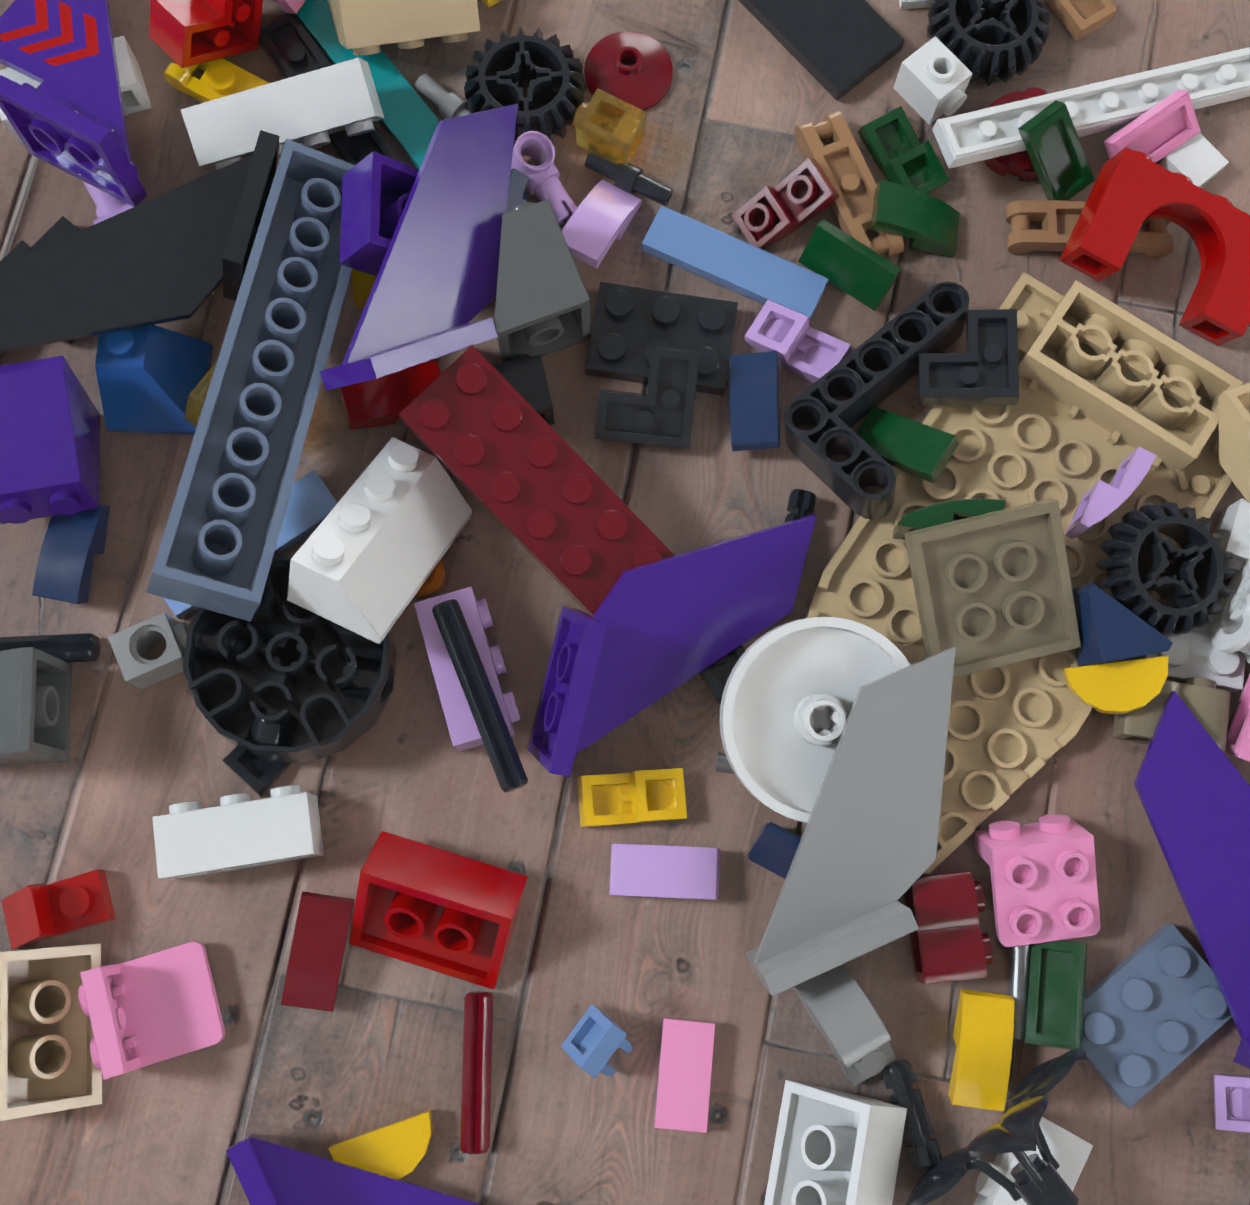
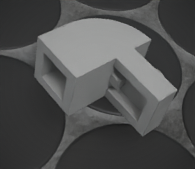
[794,964,897,1088]

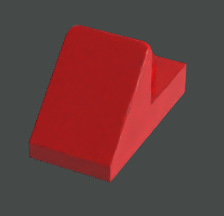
[1,869,115,950]

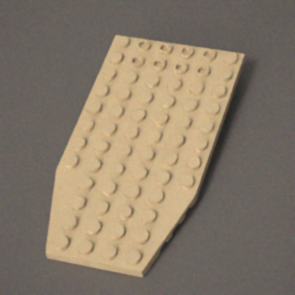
[806,272,1244,875]

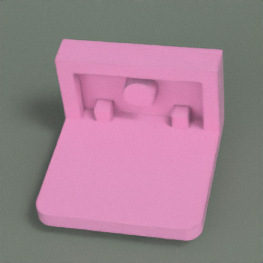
[973,814,1101,947]
[78,941,225,1080]

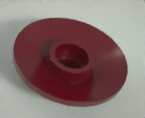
[584,31,673,114]

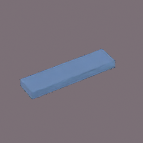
[641,205,829,322]

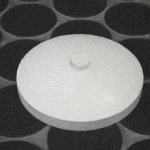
[719,617,911,823]

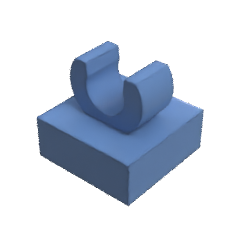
[560,1004,633,1078]

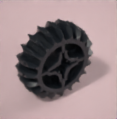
[926,0,1051,86]
[464,26,586,147]
[1095,502,1236,636]

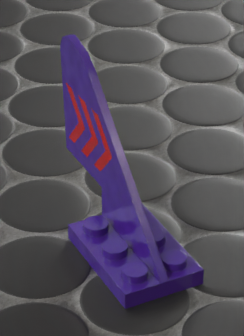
[0,0,147,207]

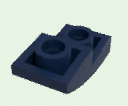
[729,351,781,452]
[32,504,110,604]

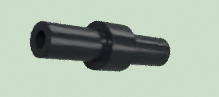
[585,149,673,206]

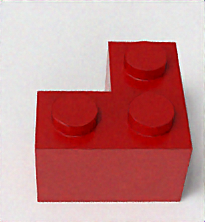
[149,0,263,68]

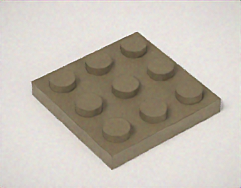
[904,498,1081,678]

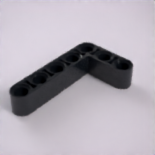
[784,281,970,520]

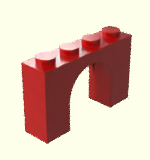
[1059,147,1250,346]

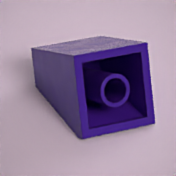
[0,356,100,524]

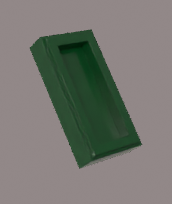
[1018,100,1095,201]
[798,219,901,311]
[856,406,959,483]
[1025,940,1088,1050]

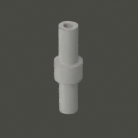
[415,73,472,119]

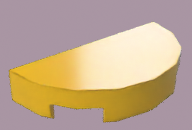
[1062,656,1169,714]
[328,1109,433,1180]

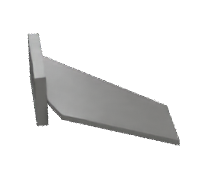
[745,646,956,996]

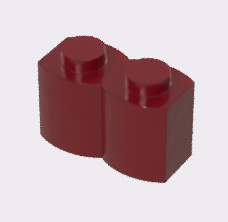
[903,871,993,984]

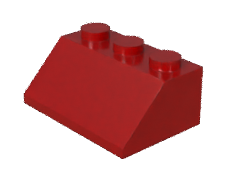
[349,831,528,990]

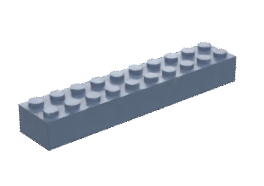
[146,139,355,621]

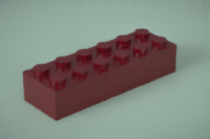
[399,345,675,616]

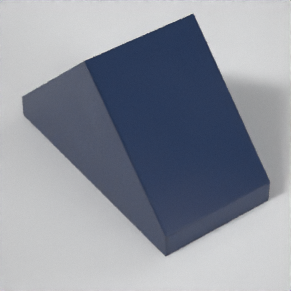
[1072,583,1173,666]

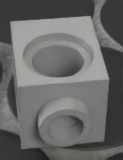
[108,612,189,689]

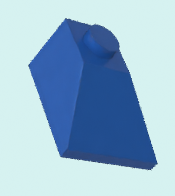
[95,325,213,435]

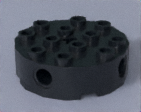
[183,555,397,763]

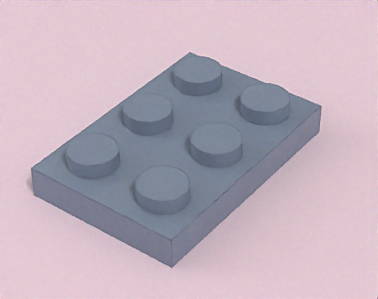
[1082,924,1232,1108]

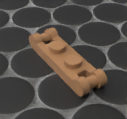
[794,111,904,257]
[1006,200,1174,258]

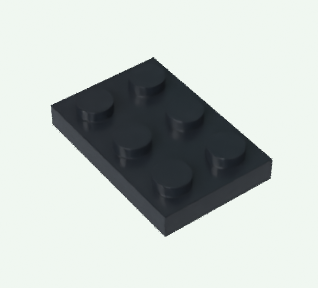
[585,282,738,396]

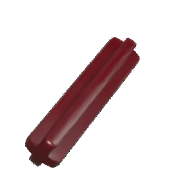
[460,991,493,1154]

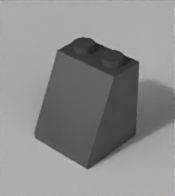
[494,199,591,363]
[0,647,72,766]

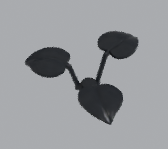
[906,1047,1086,1205]

